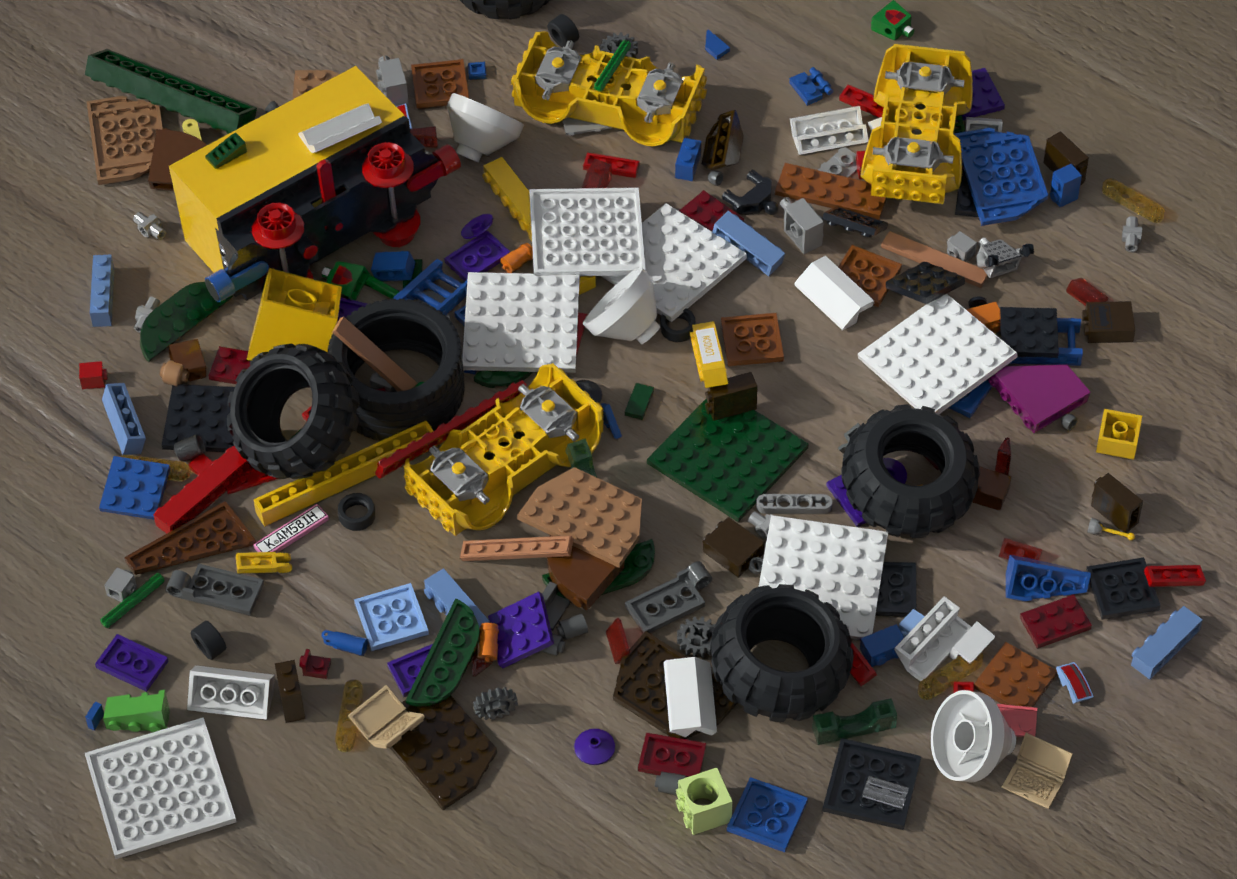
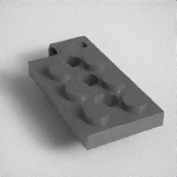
[625,561,712,633]
[166,564,264,616]

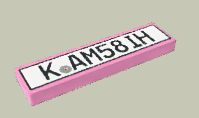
[253,504,329,553]

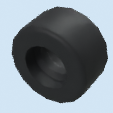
[547,14,580,48]
[190,621,227,660]

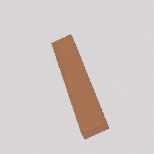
[881,231,988,288]
[332,317,418,391]
[460,535,574,561]

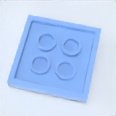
[354,583,429,651]

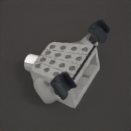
[976,238,1034,278]

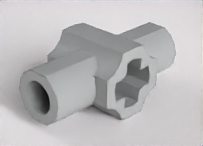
[133,212,166,240]
[1122,216,1142,252]
[134,297,160,333]
[748,511,774,539]

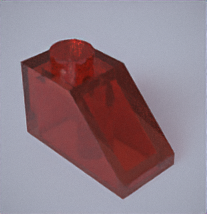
[582,159,612,188]

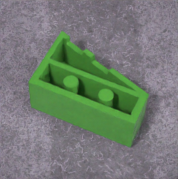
[103,690,170,732]

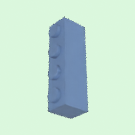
[712,211,785,276]
[90,254,115,327]
[102,383,146,455]
[424,568,490,639]
[1131,606,1203,679]

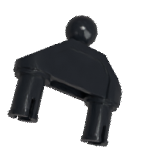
[722,169,779,215]

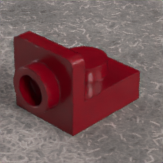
[299,649,331,679]

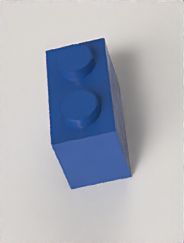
[675,138,701,181]
[1050,164,1082,208]
[371,251,415,281]
[860,624,905,667]

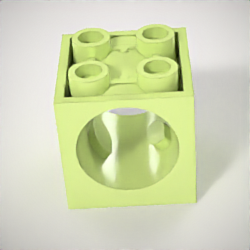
[676,768,732,835]

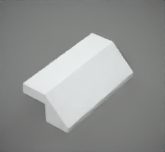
[298,103,382,153]
[790,106,869,155]
[794,256,874,330]
[894,596,971,683]
[664,657,717,737]

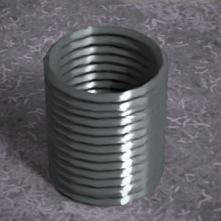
[174,434,205,462]

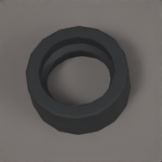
[660,308,696,342]
[338,493,375,531]

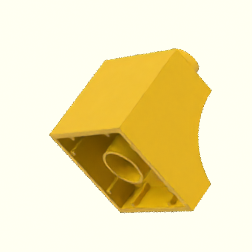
[247,268,342,361]

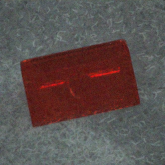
[1066,278,1109,306]
[995,437,1011,475]
[999,538,1043,560]
[606,618,630,664]

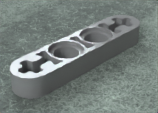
[756,494,832,514]

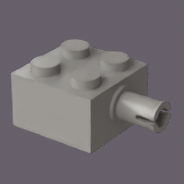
[376,56,409,107]
[780,197,824,254]

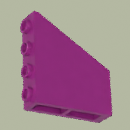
[988,365,1091,433]

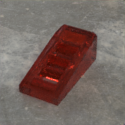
[410,126,438,148]

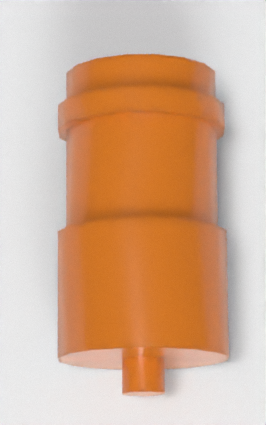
[501,243,533,273]
[477,623,499,663]

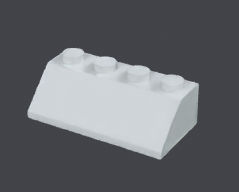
[187,666,275,719]

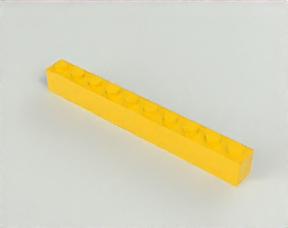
[482,157,596,295]
[253,421,437,527]

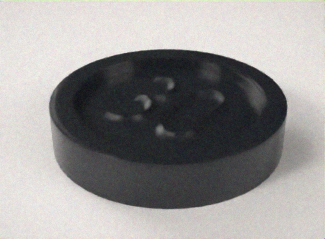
[968,296,987,308]

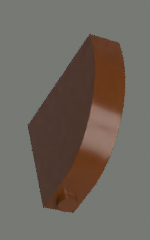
[148,128,207,191]
[547,535,625,610]

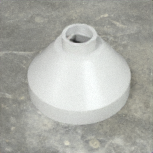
[447,93,524,163]
[583,267,660,344]
[931,690,1016,782]

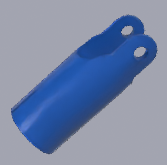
[321,630,368,656]

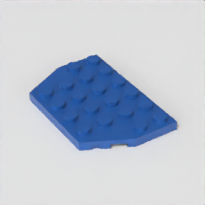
[954,128,1048,226]

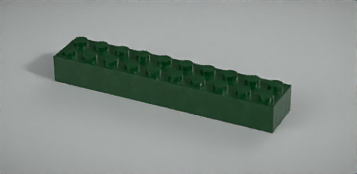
[85,49,257,134]

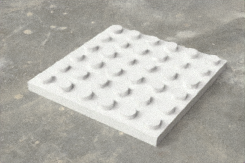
[529,188,646,276]
[601,203,747,322]
[463,272,580,373]
[858,294,1017,415]
[759,515,888,640]
[85,717,237,859]

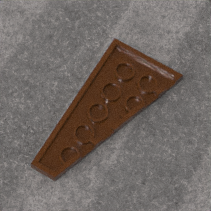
[124,501,256,575]

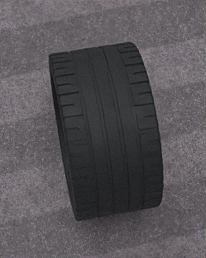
[328,298,465,441]

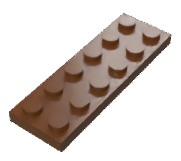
[775,163,887,219]

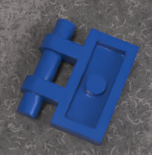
[789,67,833,106]

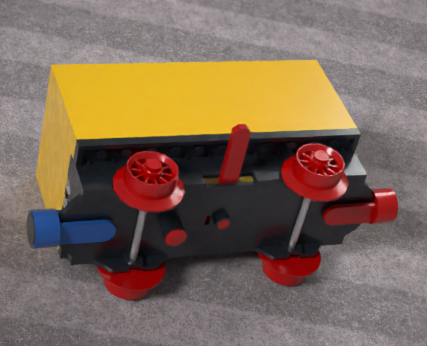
[169,66,461,302]

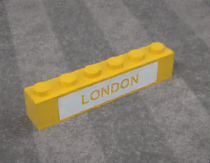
[690,321,728,388]

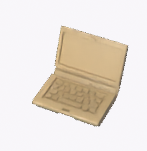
[348,685,425,749]
[1002,733,1073,809]

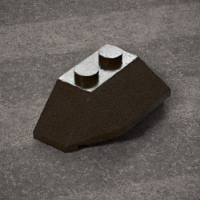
[701,110,744,170]

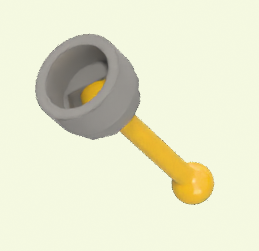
[1087,518,1135,540]

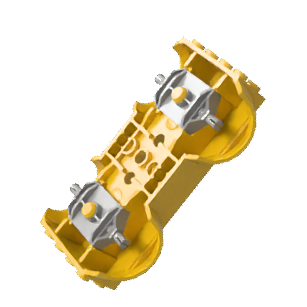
[511,31,707,146]
[861,44,973,204]
[404,363,604,536]

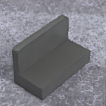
[542,582,571,630]

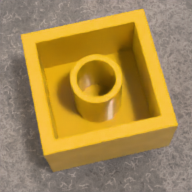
[1096,409,1142,459]

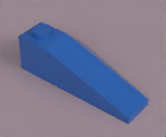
[1006,555,1091,601]

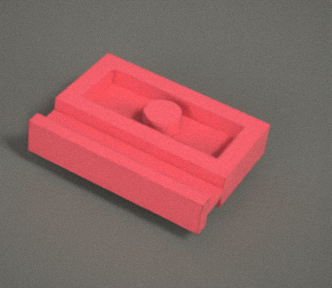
[997,704,1038,737]

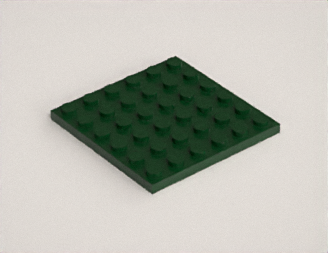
[647,399,809,522]

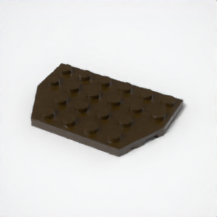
[613,631,737,739]
[390,696,497,810]

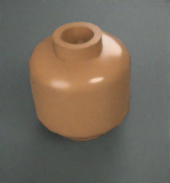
[160,360,189,386]

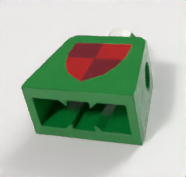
[871,0,915,40]
[322,261,370,301]

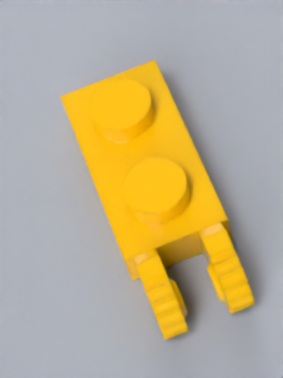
[236,552,292,574]

